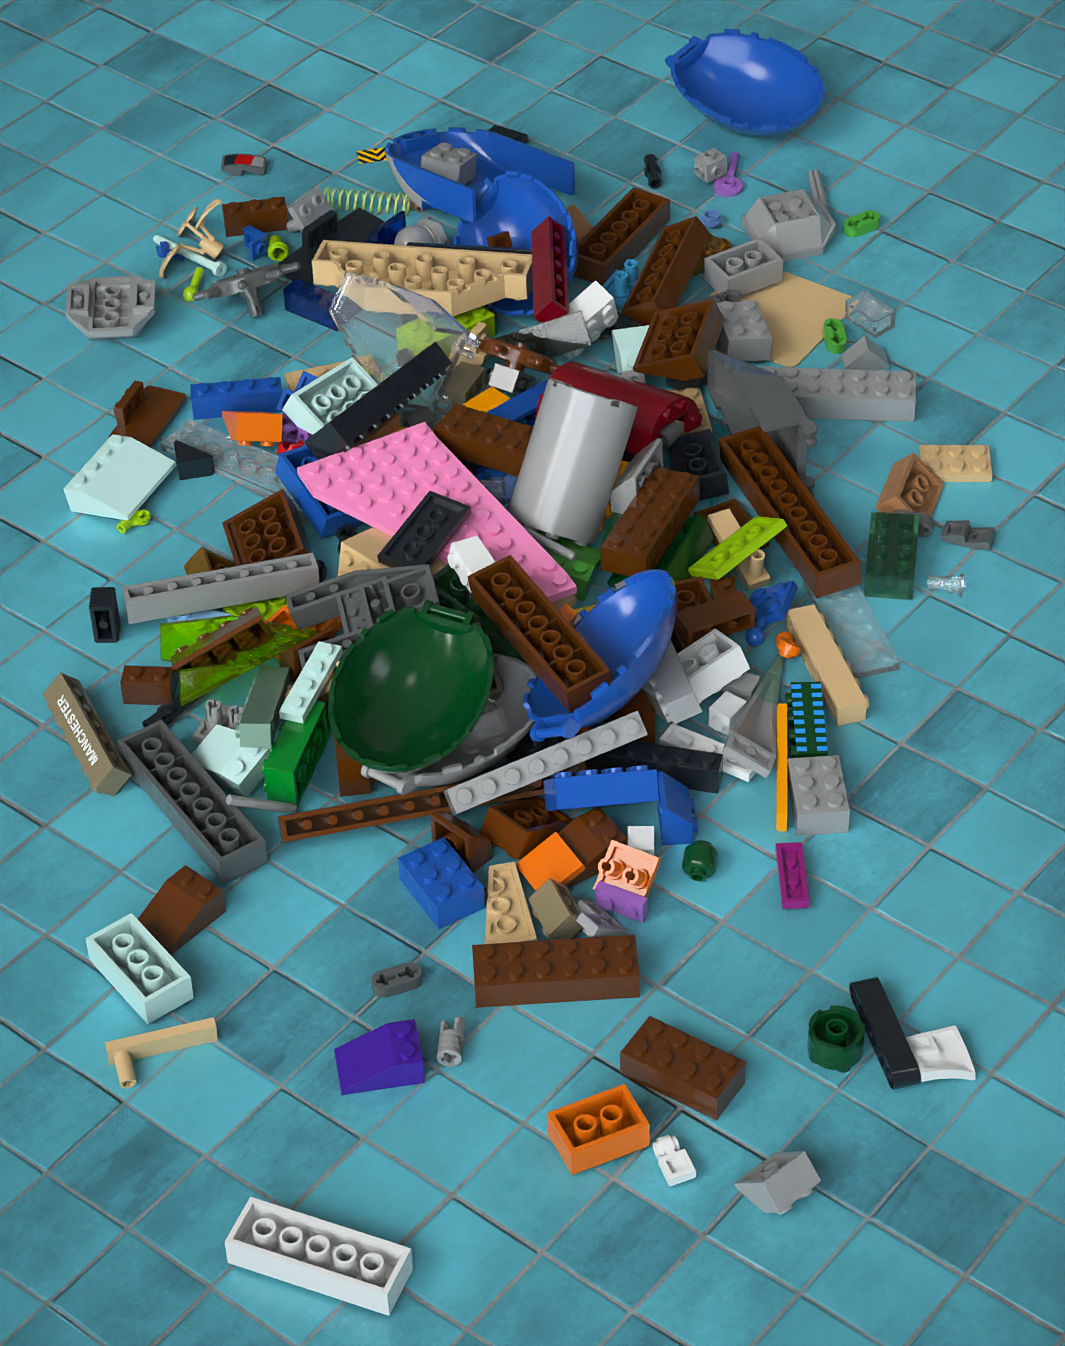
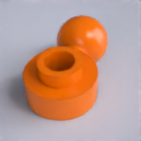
[775,631,802,659]

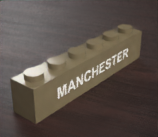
[43,672,132,797]

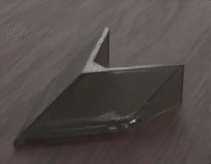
[494,310,610,358]

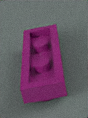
[775,842,809,909]

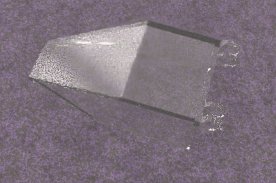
[329,271,480,418]

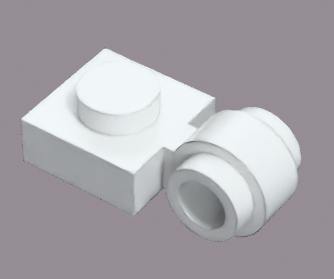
[652,1135,696,1187]

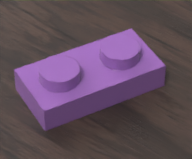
[595,881,648,923]

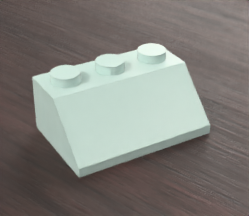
[612,325,649,374]

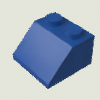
[657,772,698,846]

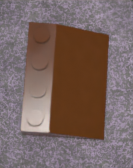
[633,299,725,381]
[222,489,312,566]
[171,607,275,687]

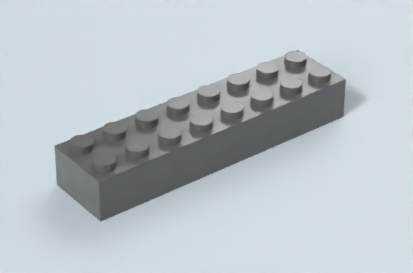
[117,720,268,884]

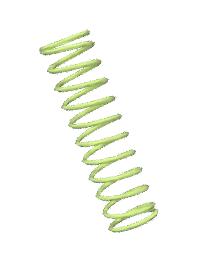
[324,187,410,216]

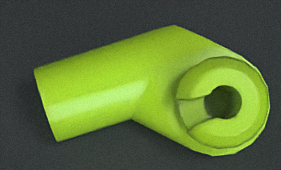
[116,509,151,534]

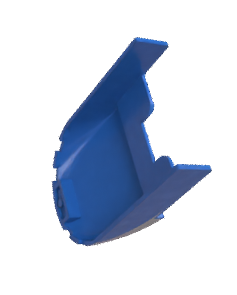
[385,127,575,223]

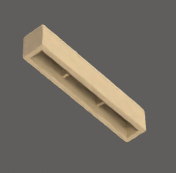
[786,604,869,726]

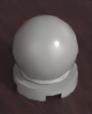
[394,216,448,246]

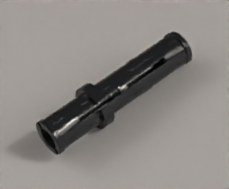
[142,682,207,728]

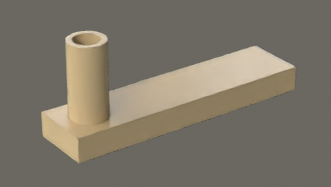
[707,509,771,591]
[105,1017,218,1088]

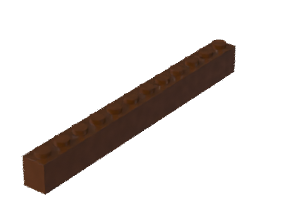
[277,761,586,842]

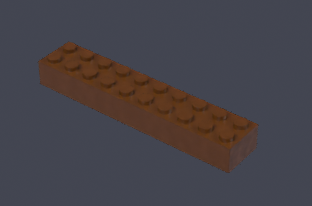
[719,426,861,598]

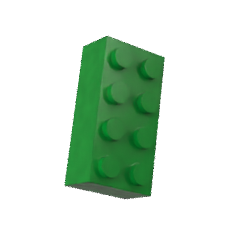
[261,701,329,808]

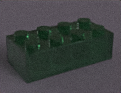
[864,512,919,600]

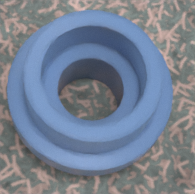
[701,209,722,228]

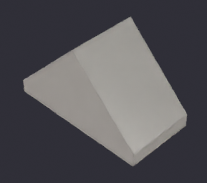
[842,336,889,370]

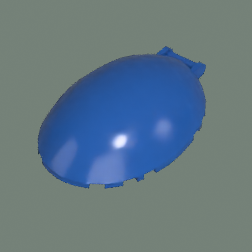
[665,29,825,136]
[453,171,578,317]
[523,569,677,742]

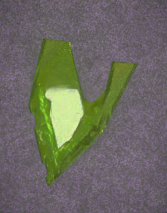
[160,615,315,707]

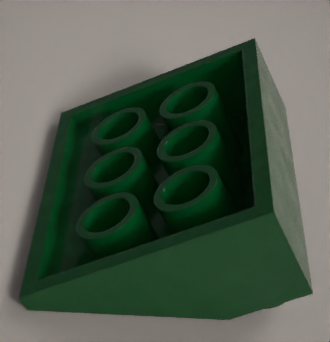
[607,515,715,588]

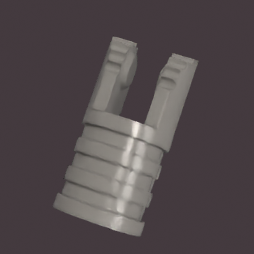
[436,1016,466,1067]

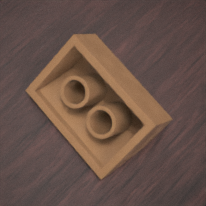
[875,453,944,528]

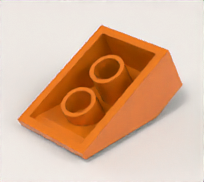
[222,411,282,446]

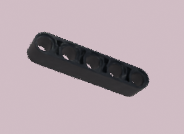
[849,977,921,1090]

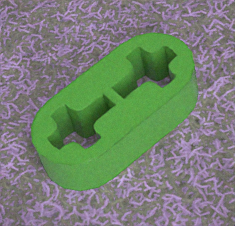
[843,210,880,237]
[823,318,847,354]

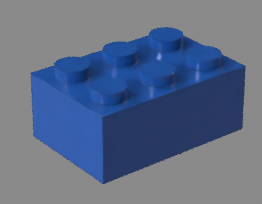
[398,837,485,929]

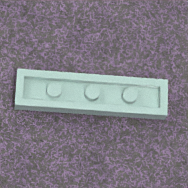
[279,641,343,724]

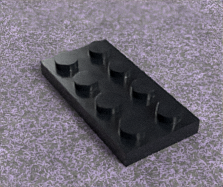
[377,491,471,568]

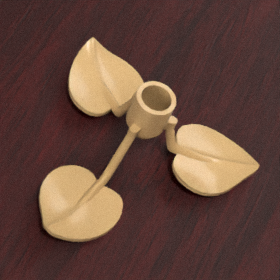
[159,198,224,279]

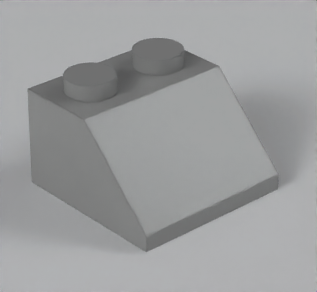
[733,1151,821,1215]

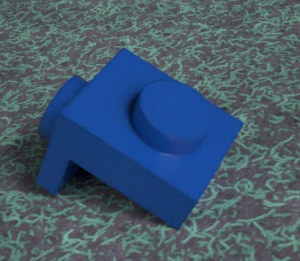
[243,225,268,261]

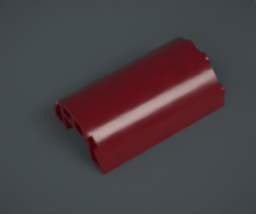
[535,361,702,455]

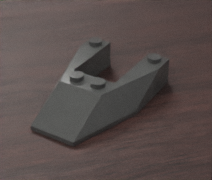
[285,564,440,674]

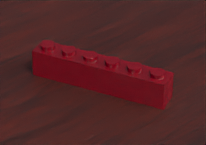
[531,216,569,328]

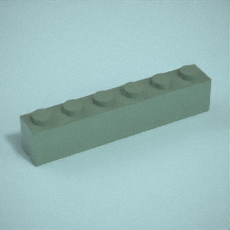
[235,667,290,748]

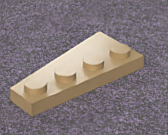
[484,861,537,944]

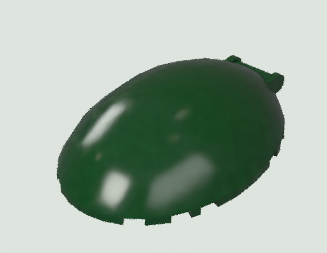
[328,600,494,774]

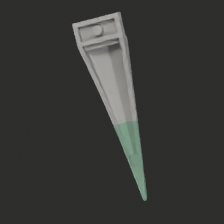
[722,653,784,778]

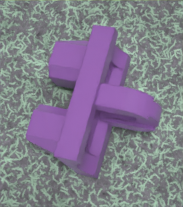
[282,413,313,445]

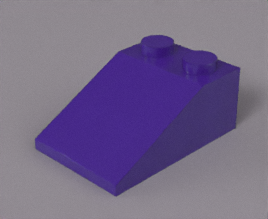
[334,1019,425,1095]

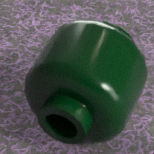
[682,840,718,881]

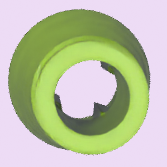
[268,235,289,262]

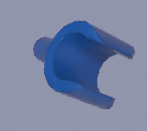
[155,241,184,261]

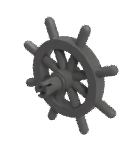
[192,262,301,317]

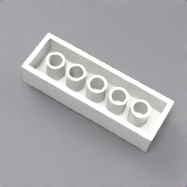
[225,1197,413,1315]

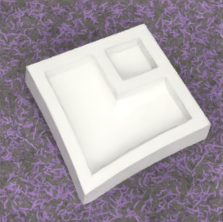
[906,1025,976,1082]

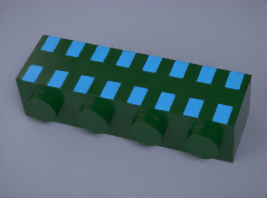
[785,682,828,758]

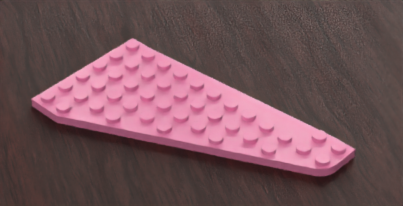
[297,422,577,602]

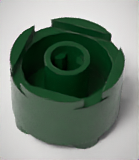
[808,1005,865,1073]

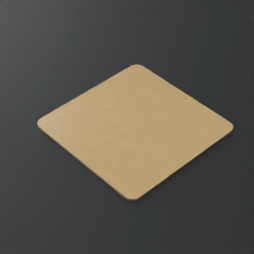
[710,271,858,368]

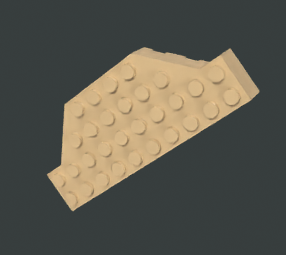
[312,240,533,318]

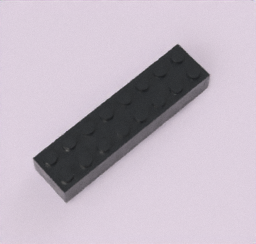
[304,341,452,460]

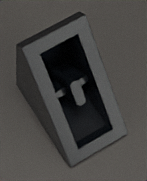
[173,440,215,480]

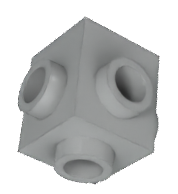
[694,148,727,183]

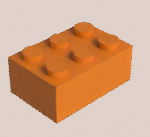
[547,1084,650,1175]

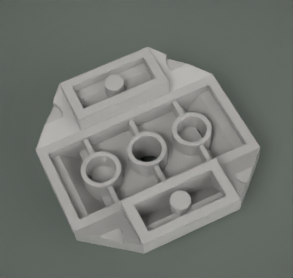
[741,189,836,262]
[66,276,156,340]

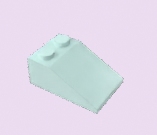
[192,724,270,797]

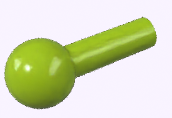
[183,267,204,301]

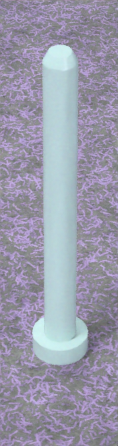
[153,235,227,277]

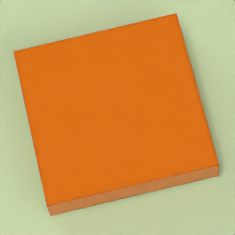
[516,832,586,891]

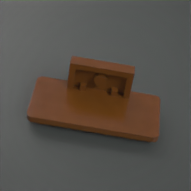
[108,380,187,448]

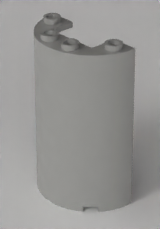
[508,378,638,547]

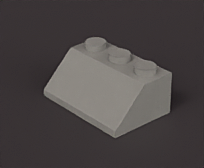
[609,438,663,514]

